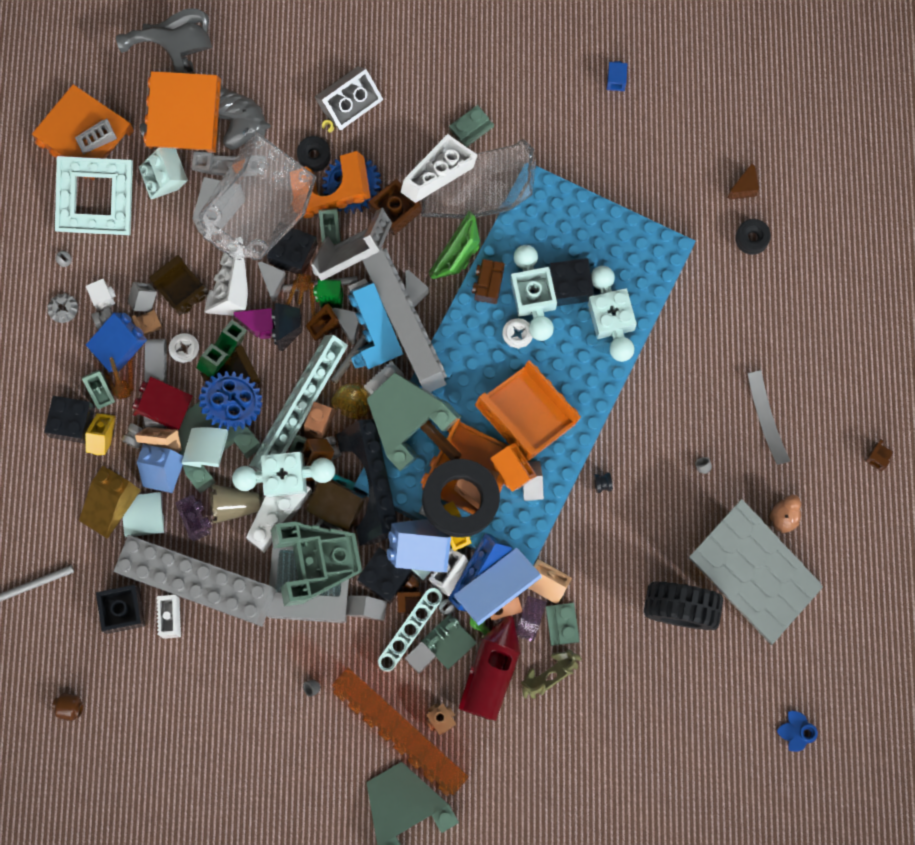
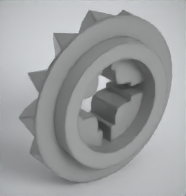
[47,293,78,323]

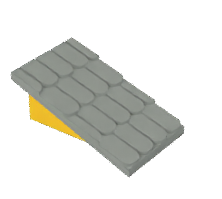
[689,499,823,645]

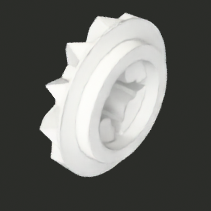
[502,318,533,349]
[169,333,200,364]

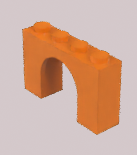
[290,151,371,218]

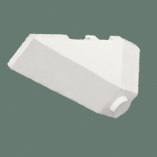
[204,237,248,316]

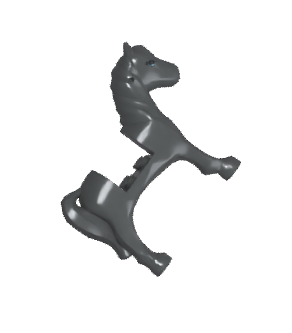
[116,8,271,150]

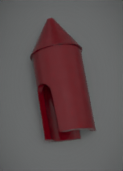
[458,616,521,721]

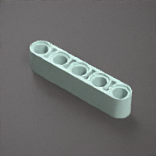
[378,588,442,672]

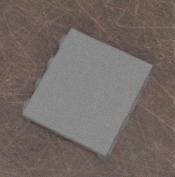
[311,208,392,281]

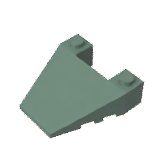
[367,372,461,471]
[178,401,261,494]
[270,522,362,607]
[367,762,459,845]

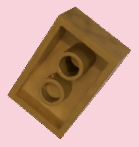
[79,466,141,539]

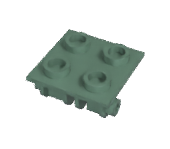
[421,614,477,670]

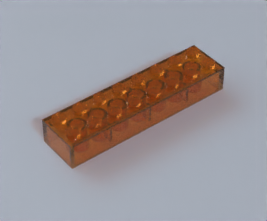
[331,667,469,797]

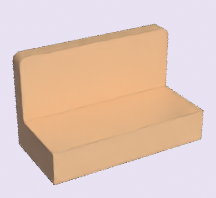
[135,427,182,453]
[528,559,572,604]

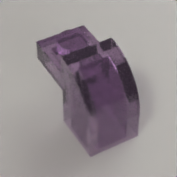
[516,596,546,642]

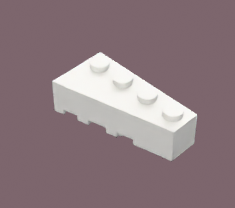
[401,134,477,203]
[246,471,312,553]

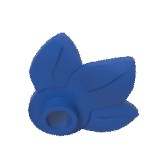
[777,711,818,752]

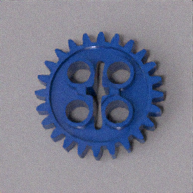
[322,156,382,214]
[199,371,262,431]

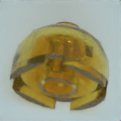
[331,383,370,419]

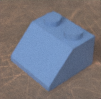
[137,444,183,493]

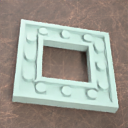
[55,156,133,235]

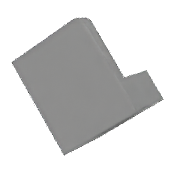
[128,282,157,312]
[405,642,436,674]

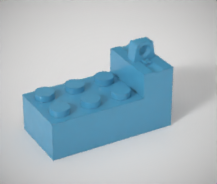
[348,282,403,369]

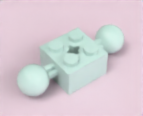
[511,245,557,341]
[588,266,637,362]
[232,452,335,497]

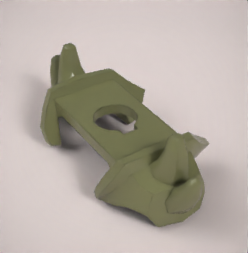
[521,649,582,699]

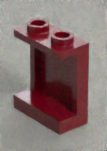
[132,376,193,431]

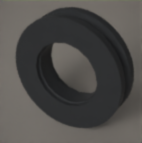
[422,459,500,537]

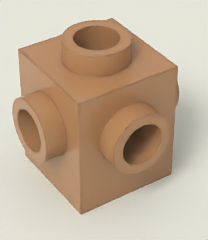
[425,703,456,736]

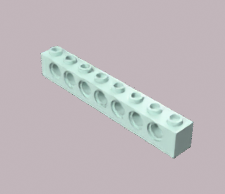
[249,335,348,471]

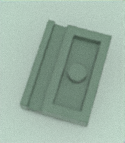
[449,105,494,147]
[546,603,580,646]

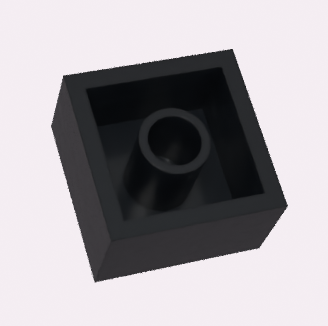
[267,223,318,277]
[549,258,594,306]
[44,396,95,444]
[357,547,412,604]
[96,585,146,634]

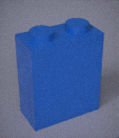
[86,313,147,372]

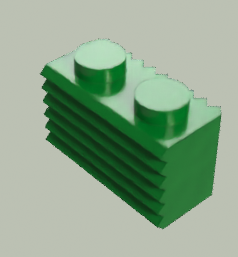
[314,279,343,309]

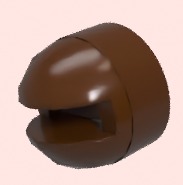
[403,574,420,592]

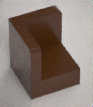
[865,439,893,472]
[397,592,421,614]

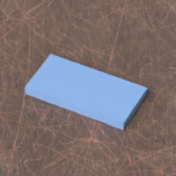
[454,548,542,626]

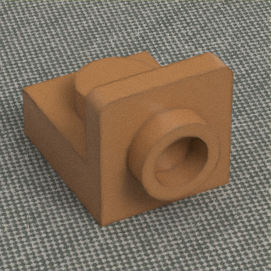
[132,310,163,336]

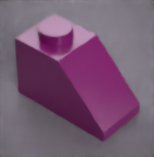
[234,308,275,339]

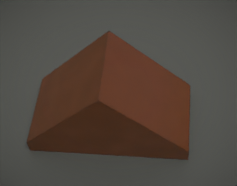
[727,164,759,200]
[306,304,340,341]

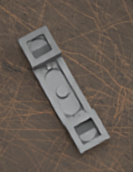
[191,152,266,177]

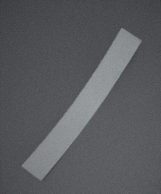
[748,370,791,465]

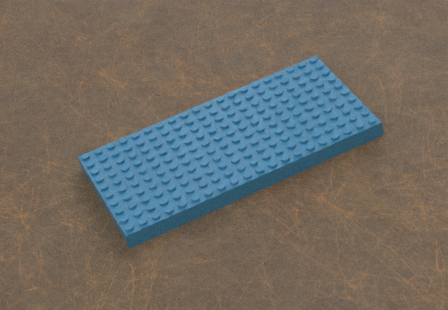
[354,162,696,566]

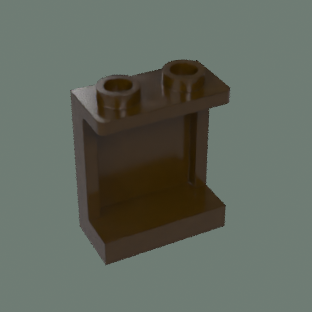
[149,255,209,316]
[200,345,260,402]
[306,479,368,532]

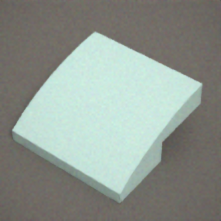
[182,427,228,467]
[123,492,164,537]

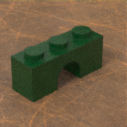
[196,320,247,378]

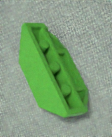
[428,210,480,279]

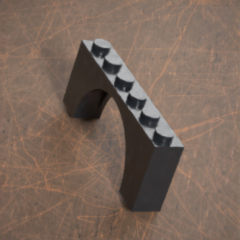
[336,419,397,546]

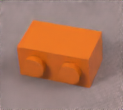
[491,443,537,492]

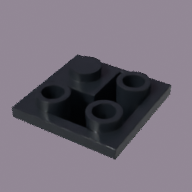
[272,303,302,351]

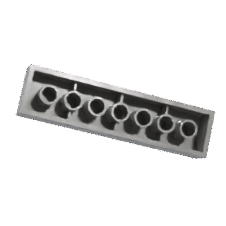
[362,247,447,392]
[113,535,276,627]

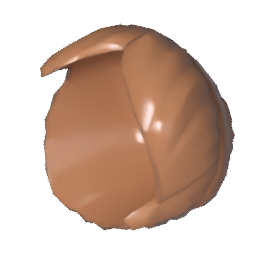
[769,494,801,534]

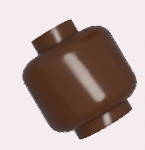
[52,692,84,721]

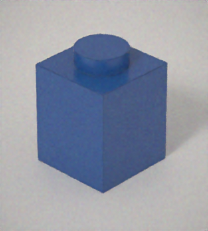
[606,61,628,91]

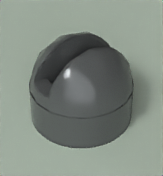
[303,679,321,697]

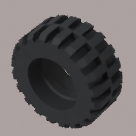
[643,581,723,630]

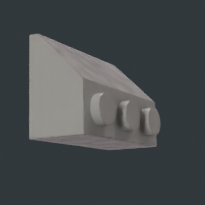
[315,66,383,130]

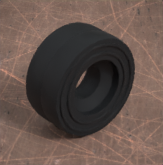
[297,136,331,172]
[735,219,771,255]

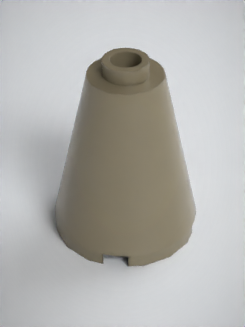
[210,485,263,524]

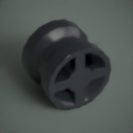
[594,472,613,493]

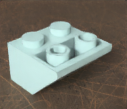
[139,148,188,199]

